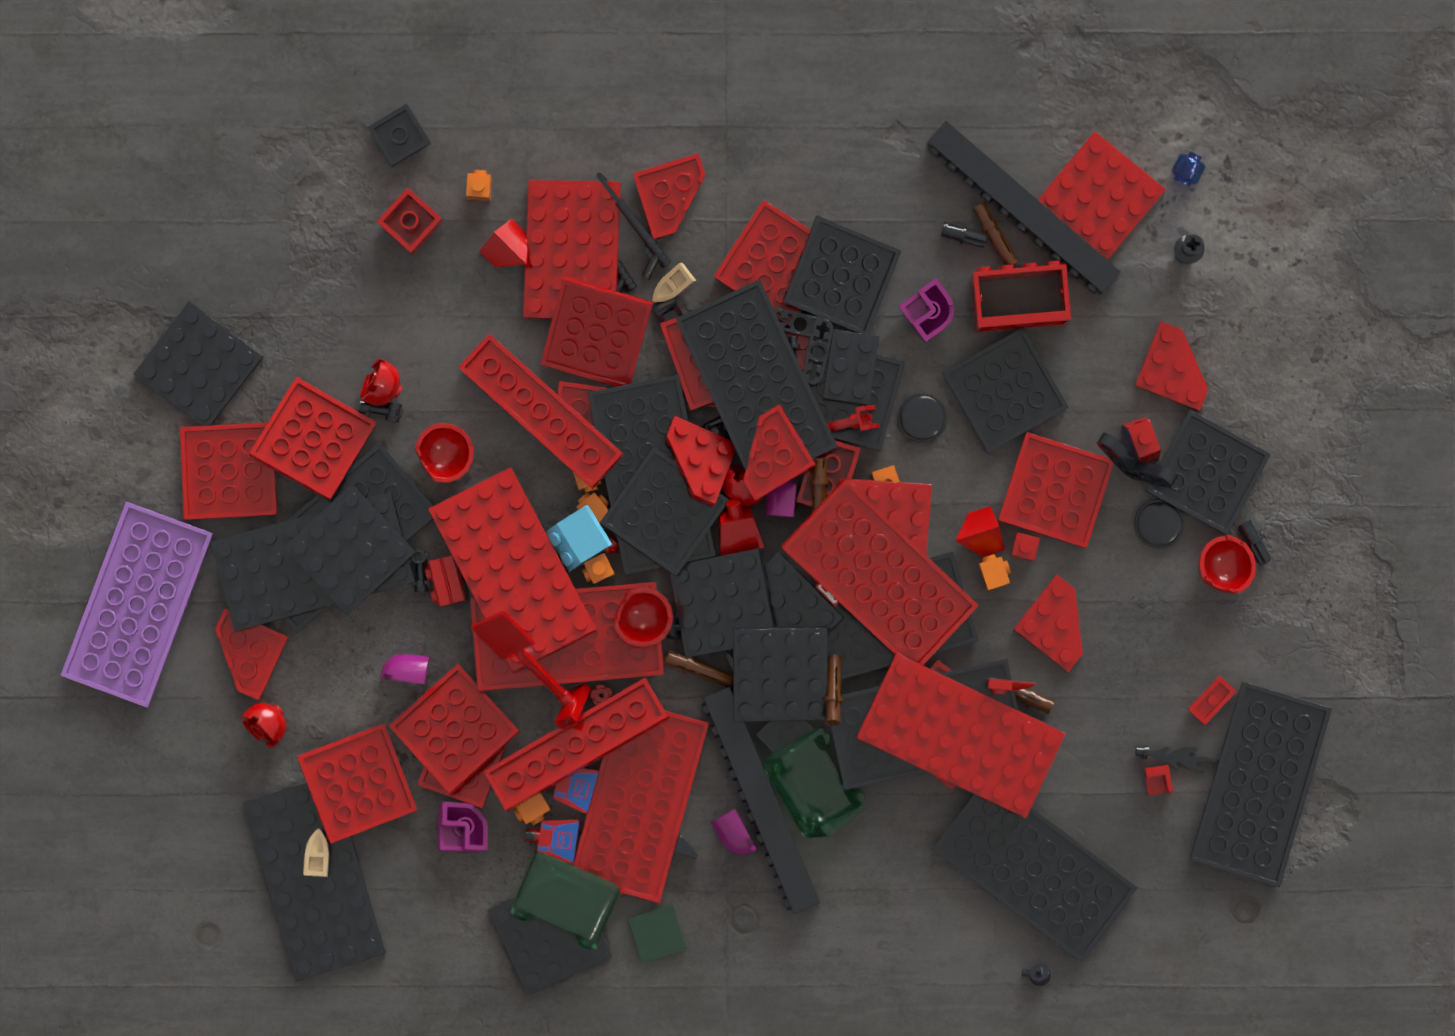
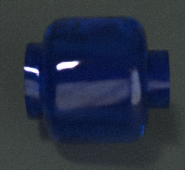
[1171,151,1206,187]

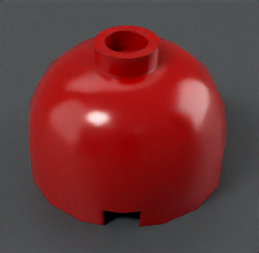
[360,358,402,406]
[721,464,763,507]
[240,703,287,749]

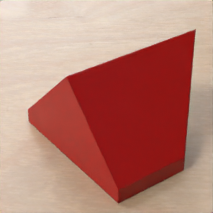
[479,219,528,268]
[955,506,1005,557]

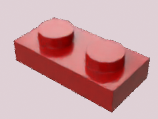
[1187,676,1237,725]

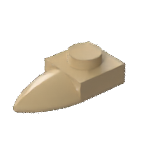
[652,263,696,302]
[303,829,329,877]

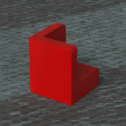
[1143,765,1173,796]

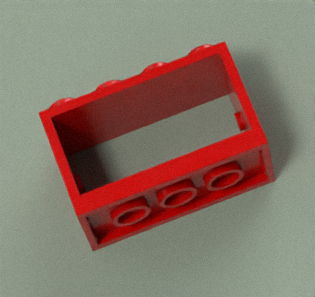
[970,261,1071,333]

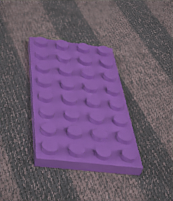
[60,502,214,708]

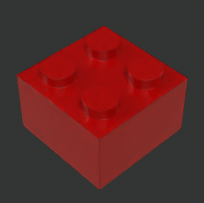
[377,188,444,256]

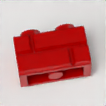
[425,555,467,607]

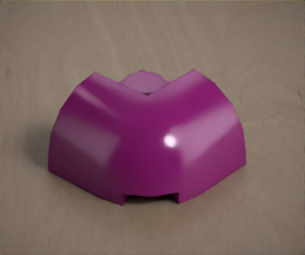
[899,278,954,343]
[765,477,797,519]
[380,654,430,685]
[436,802,488,854]
[710,809,757,855]

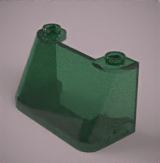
[762,727,868,838]
[510,852,620,949]

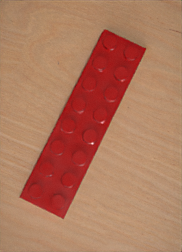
[458,334,624,489]
[483,678,669,812]

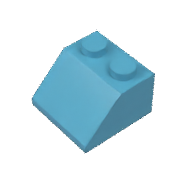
[546,505,612,572]

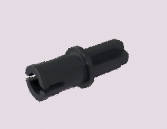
[941,222,988,248]
[1238,520,1271,565]

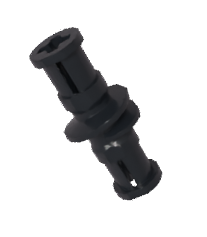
[1174,234,1205,264]

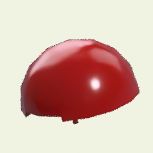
[415,423,474,483]
[1198,535,1256,594]
[614,587,673,647]

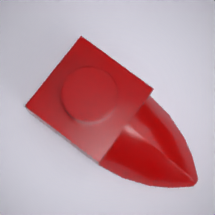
[987,679,1035,695]

